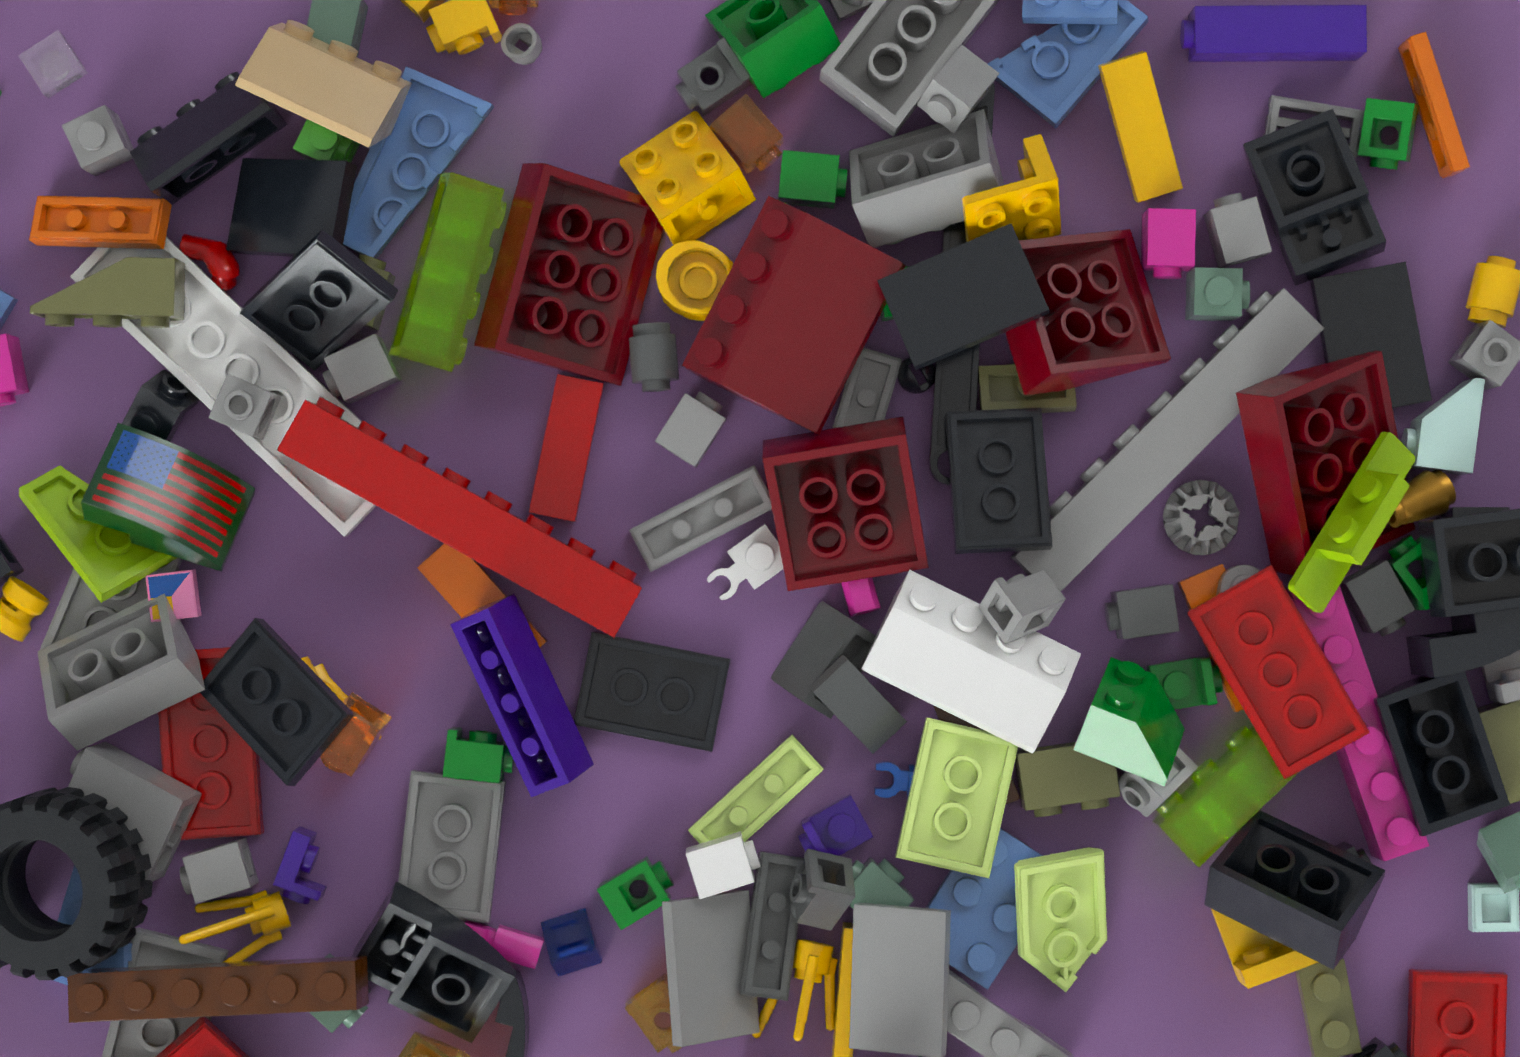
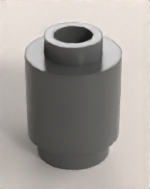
[629,322,679,392]

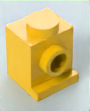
[426,0,502,55]

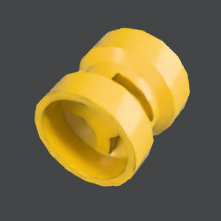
[0,576,50,642]

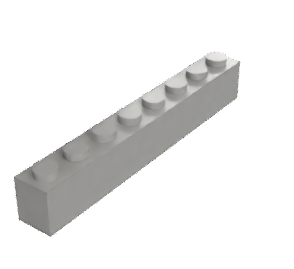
[1010,288,1324,592]

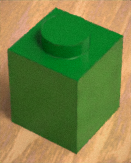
[778,150,848,209]

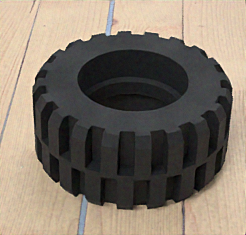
[0,787,153,980]

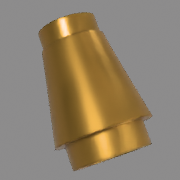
[1388,470,1456,527]

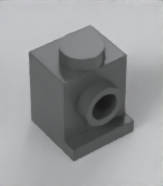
[675,38,751,116]
[790,849,855,931]

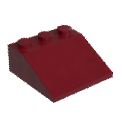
[1005,229,1171,395]
[762,416,929,591]

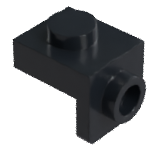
[122,370,199,442]

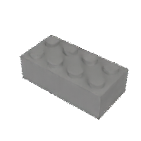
[819,0,999,137]

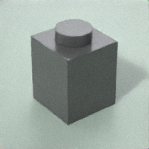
[1340,560,1415,636]
[1105,584,1180,639]

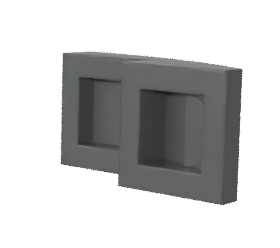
[809,655,907,754]

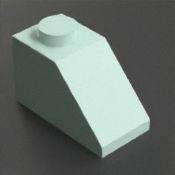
[1401,378,1485,475]

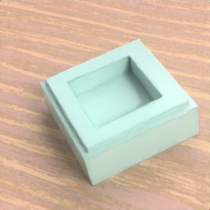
[1467,883,1520,932]

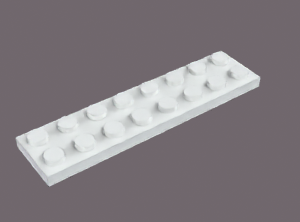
[70,236,376,537]

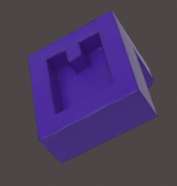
[798,794,873,856]
[273,826,327,904]

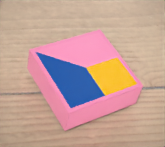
[145,569,202,622]

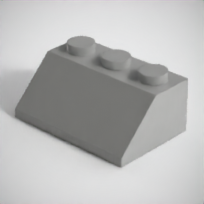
[849,109,1004,248]
[37,593,205,751]

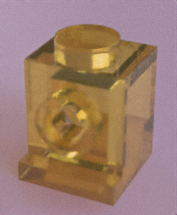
[624,974,682,1053]

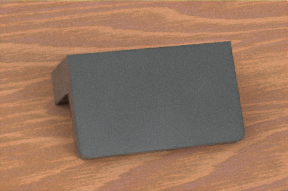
[771,601,876,719]

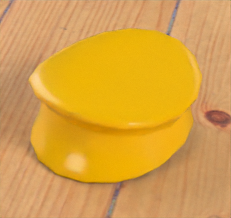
[656,240,733,321]

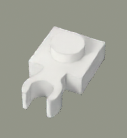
[707,524,783,600]

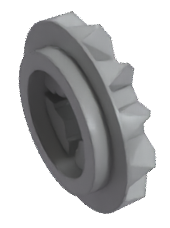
[1163,480,1240,555]

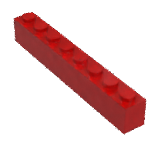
[277,396,642,638]

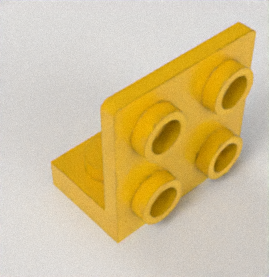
[619,111,756,245]
[962,134,1062,242]
[1211,909,1318,989]

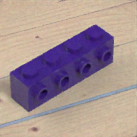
[450,593,594,797]

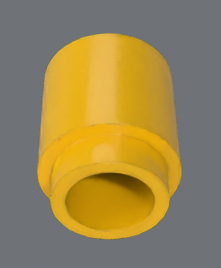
[1466,256,1520,328]

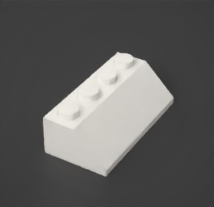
[861,570,1081,754]

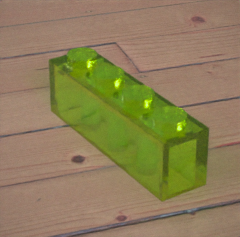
[389,172,507,372]
[1152,726,1300,867]

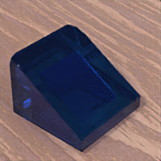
[541,908,602,976]

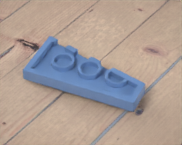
[343,66,494,259]

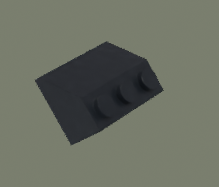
[130,72,288,205]
[1373,672,1510,836]
[1204,808,1386,970]

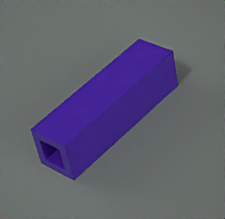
[1180,5,1367,62]

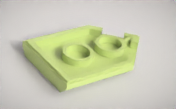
[1014,847,1107,992]

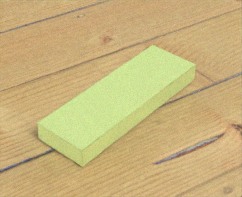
[688,734,824,843]

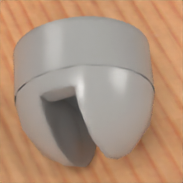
[501,23,542,65]

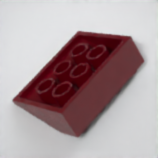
[474,163,663,386]
[682,196,906,435]
[1236,350,1415,575]

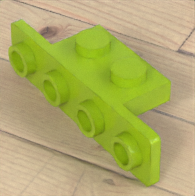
[1288,431,1415,613]

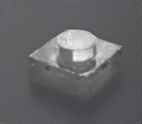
[18,30,88,98]

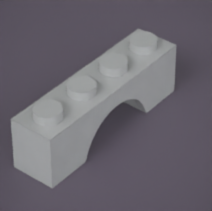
[947,969,1074,1057]

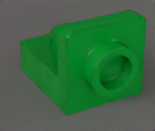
[1147,656,1223,710]

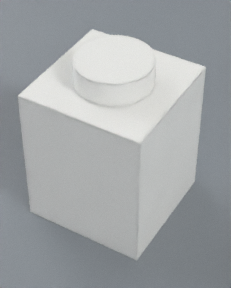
[685,831,761,899]

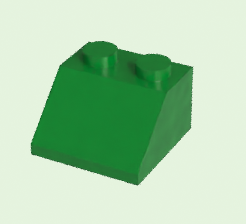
[705,0,841,99]
[1074,657,1185,786]

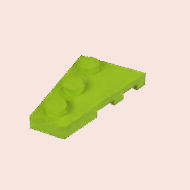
[19,465,177,603]

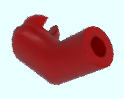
[179,234,240,291]

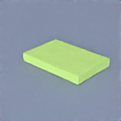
[895,717,1018,878]

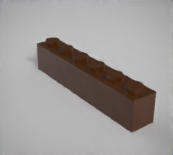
[67,956,369,1023]

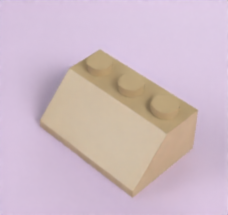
[235,20,412,148]

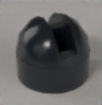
[897,357,935,394]

